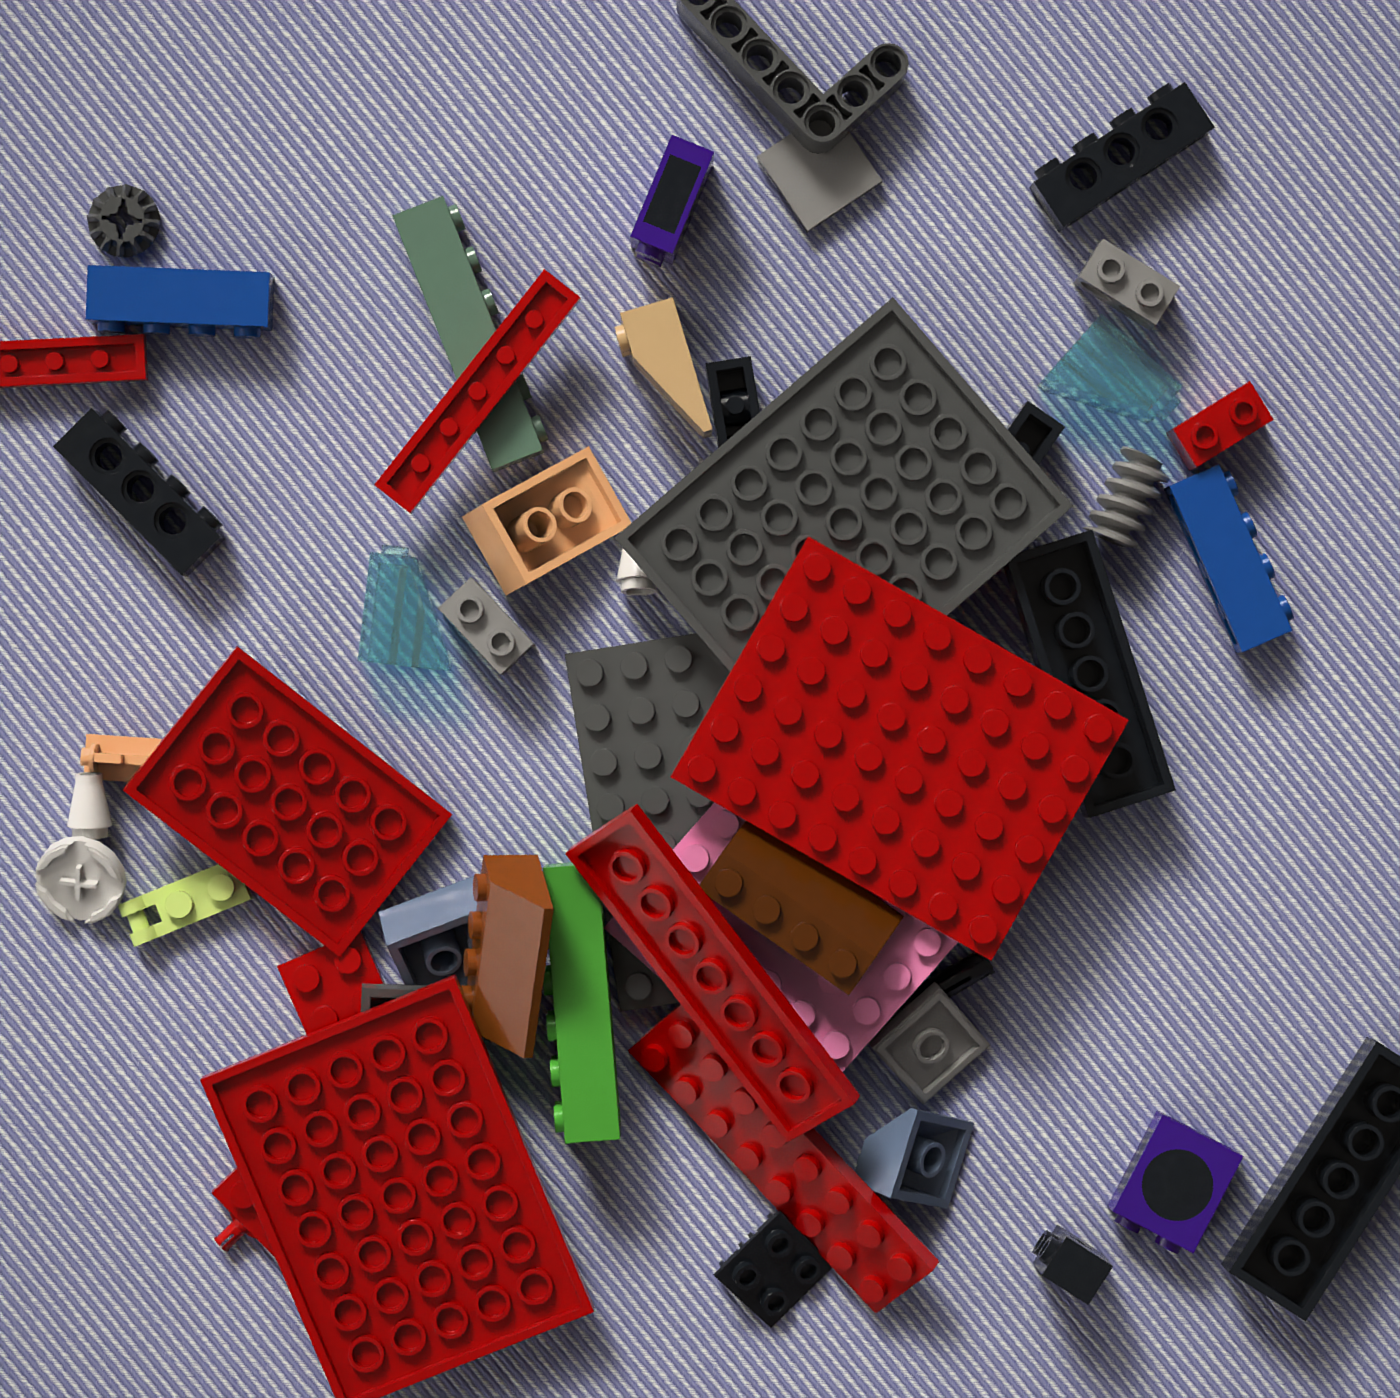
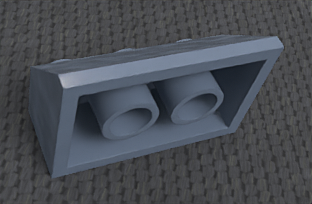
[378,873,481,986]

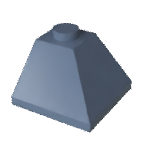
[855,1108,974,1209]

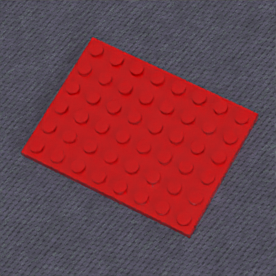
[670,536,1129,961]
[200,974,595,1398]

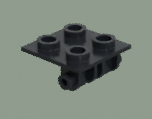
[713,1210,832,1328]

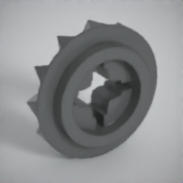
[87,184,160,257]

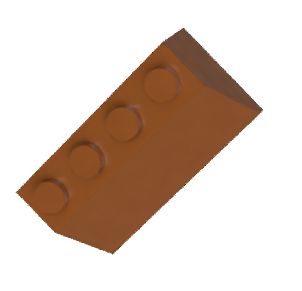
[461,855,554,1058]

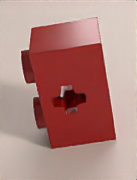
[1166,381,1274,471]

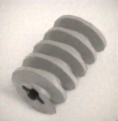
[1083,446,1170,548]

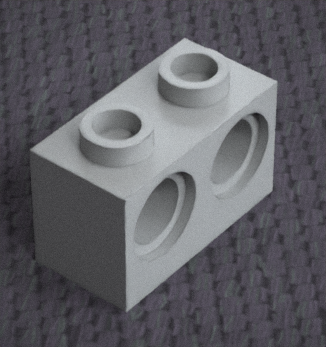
[1074,239,1180,331]
[438,577,535,675]

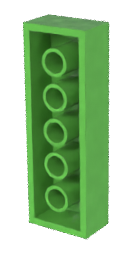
[543,862,621,1144]

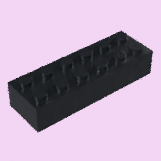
[1003,529,1176,818]
[1221,1037,1400,1321]

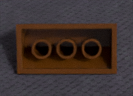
[699,821,904,996]

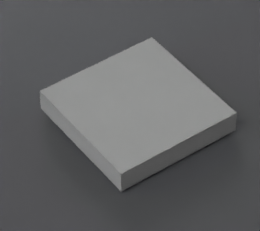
[757,120,882,233]
[868,981,990,1105]

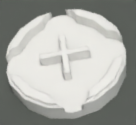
[35,836,127,923]

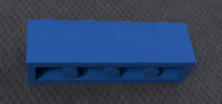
[85,265,275,339]
[1164,464,1294,653]

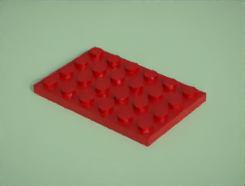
[123,646,452,957]

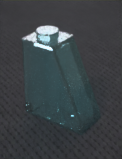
[1037,314,1183,424]
[358,545,452,672]

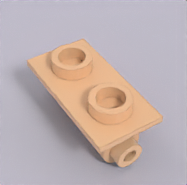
[80,734,162,782]

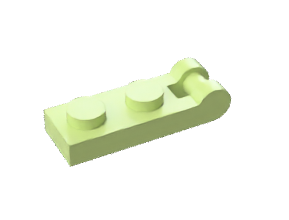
[118,864,253,947]

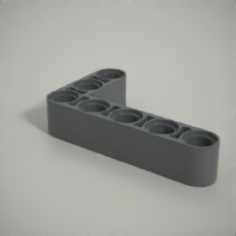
[676,0,909,154]

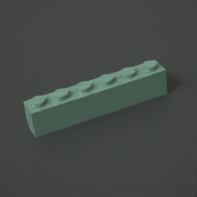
[392,196,549,472]

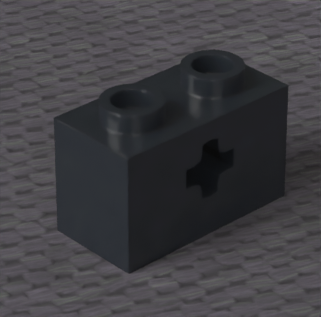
[1032,1224,1113,1305]

